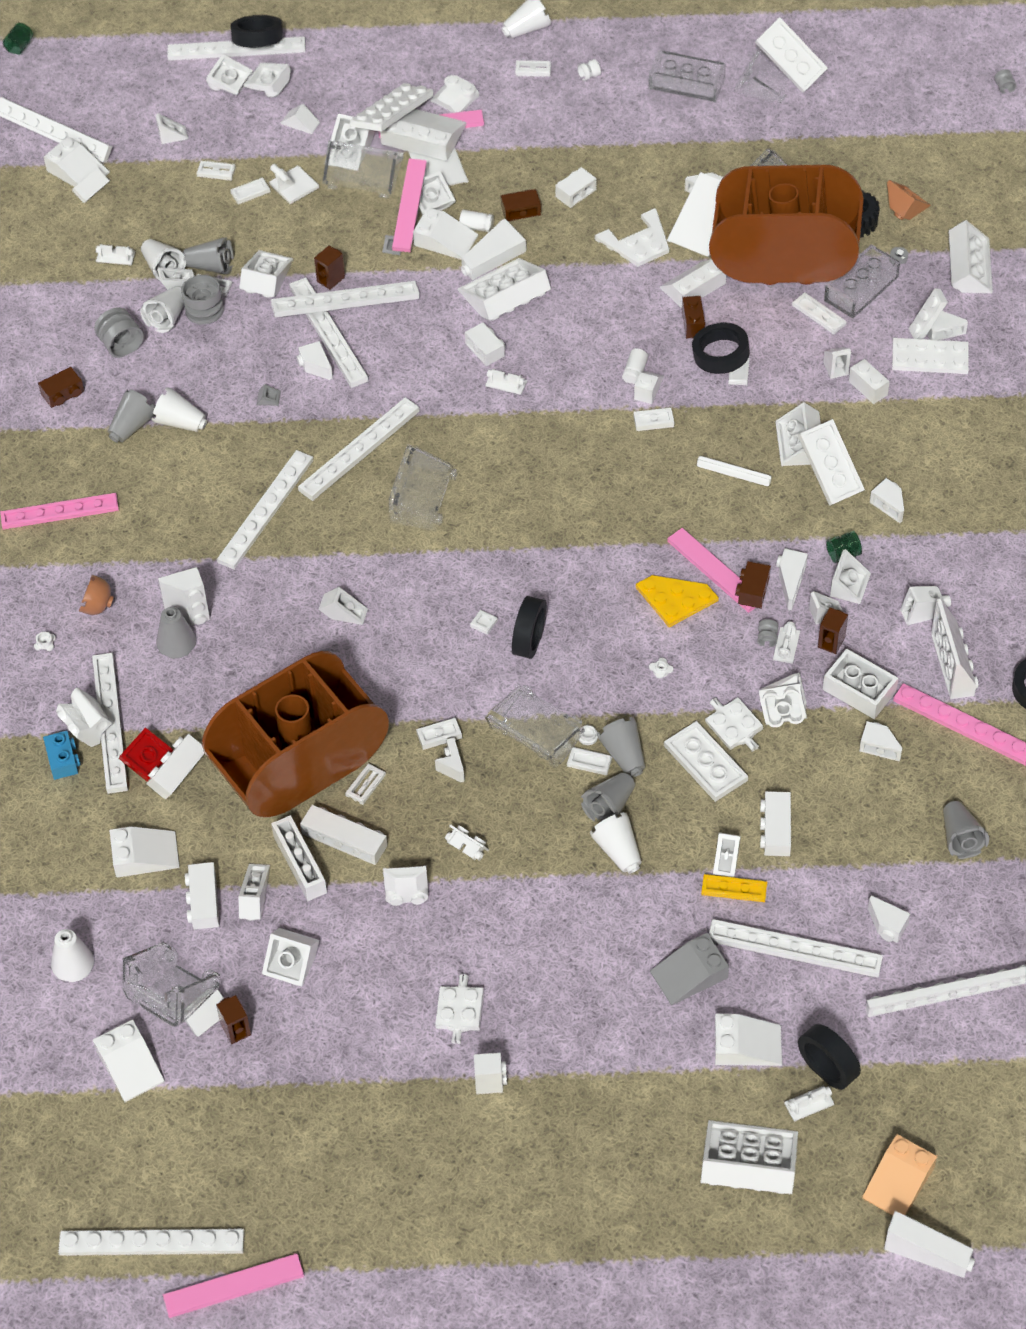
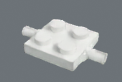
[705,698,763,752]
[435,974,484,1044]

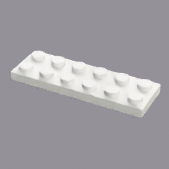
[350,83,433,132]

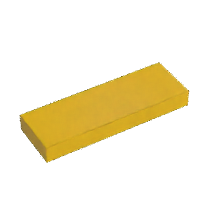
[701,874,767,902]

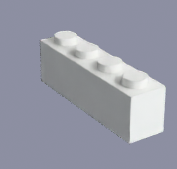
[300,805,387,865]
[271,815,327,901]

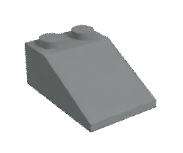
[650,933,729,1006]

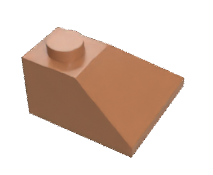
[887,180,930,220]

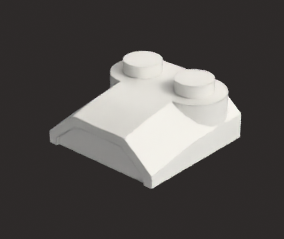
[206,54,253,95]
[244,63,291,97]
[430,75,479,113]
[419,171,456,215]
[383,866,428,906]

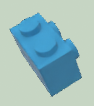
[43,731,80,780]

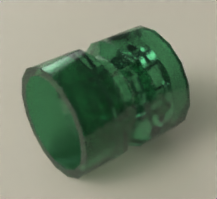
[2,22,34,55]
[826,531,862,564]

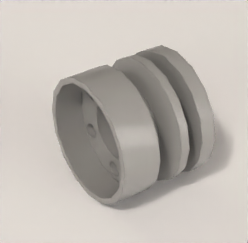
[181,275,224,325]
[94,307,144,358]

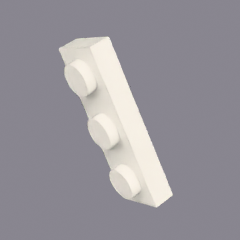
[908,288,948,339]

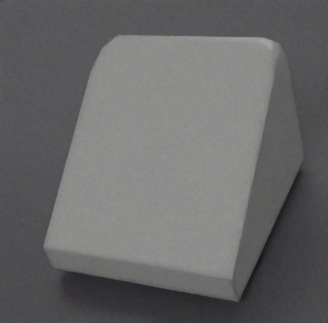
[382,235,401,255]
[257,384,281,406]

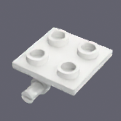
[269,164,319,204]

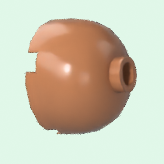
[79,575,114,615]

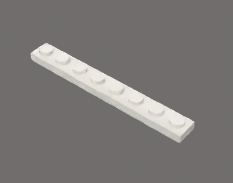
[168,36,305,61]
[0,96,112,163]
[289,278,368,388]
[271,281,419,317]
[298,398,419,501]
[217,450,313,570]
[92,653,128,794]
[709,919,883,978]
[866,965,1026,1017]
[59,1229,244,1255]

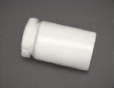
[459,210,494,232]
[622,348,648,384]

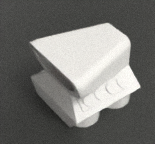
[759,673,808,727]
[56,688,111,747]

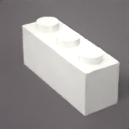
[146,734,204,799]
[760,792,791,856]
[185,862,219,930]

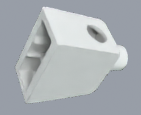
[900,586,951,625]

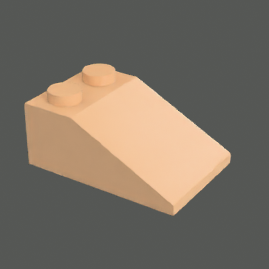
[862,1134,937,1216]

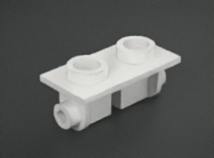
[96,244,135,265]
[485,369,527,395]
[773,622,800,664]
[445,825,489,860]
[784,1086,834,1121]

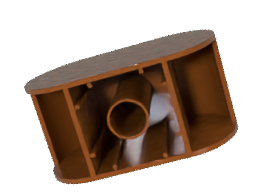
[709,165,863,285]
[202,651,389,817]

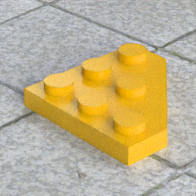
[635,575,719,628]

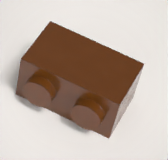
[501,189,541,221]
[314,245,345,290]
[682,295,705,339]
[38,366,84,408]
[735,561,771,609]
[818,607,848,654]
[216,995,251,1045]

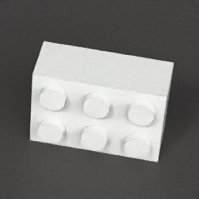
[823,649,898,719]

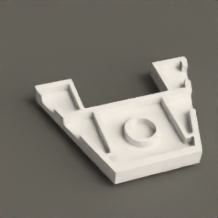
[595,208,669,267]

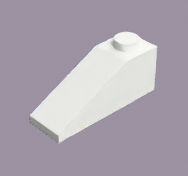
[776,549,808,611]
[238,864,270,921]

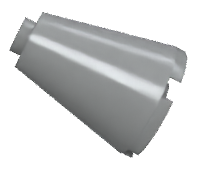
[182,237,234,274]
[108,389,155,443]
[156,607,196,659]
[597,717,645,777]
[581,773,635,821]
[943,801,990,859]

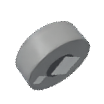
[890,247,908,264]

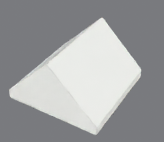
[830,549,871,604]

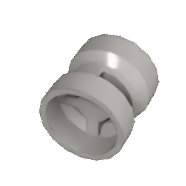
[994,69,1017,94]
[757,619,778,647]

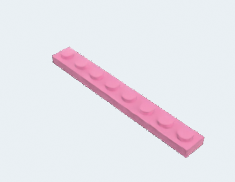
[893,683,1026,766]

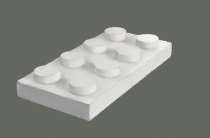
[755,17,827,92]
[892,338,969,374]
[798,419,865,506]
[664,721,748,802]

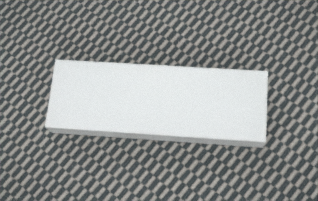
[792,293,847,334]

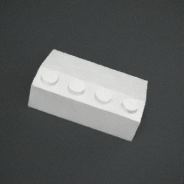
[380,109,467,161]
[458,258,551,321]
[931,599,978,699]
[701,1120,798,1194]

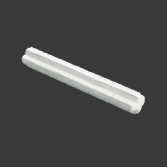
[697,456,771,486]

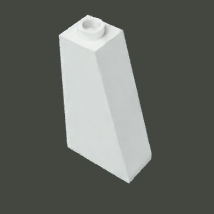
[461,219,526,280]
[884,1211,975,1278]

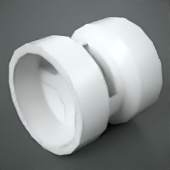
[577,59,601,81]

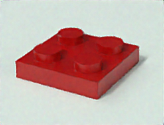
[119,727,173,782]

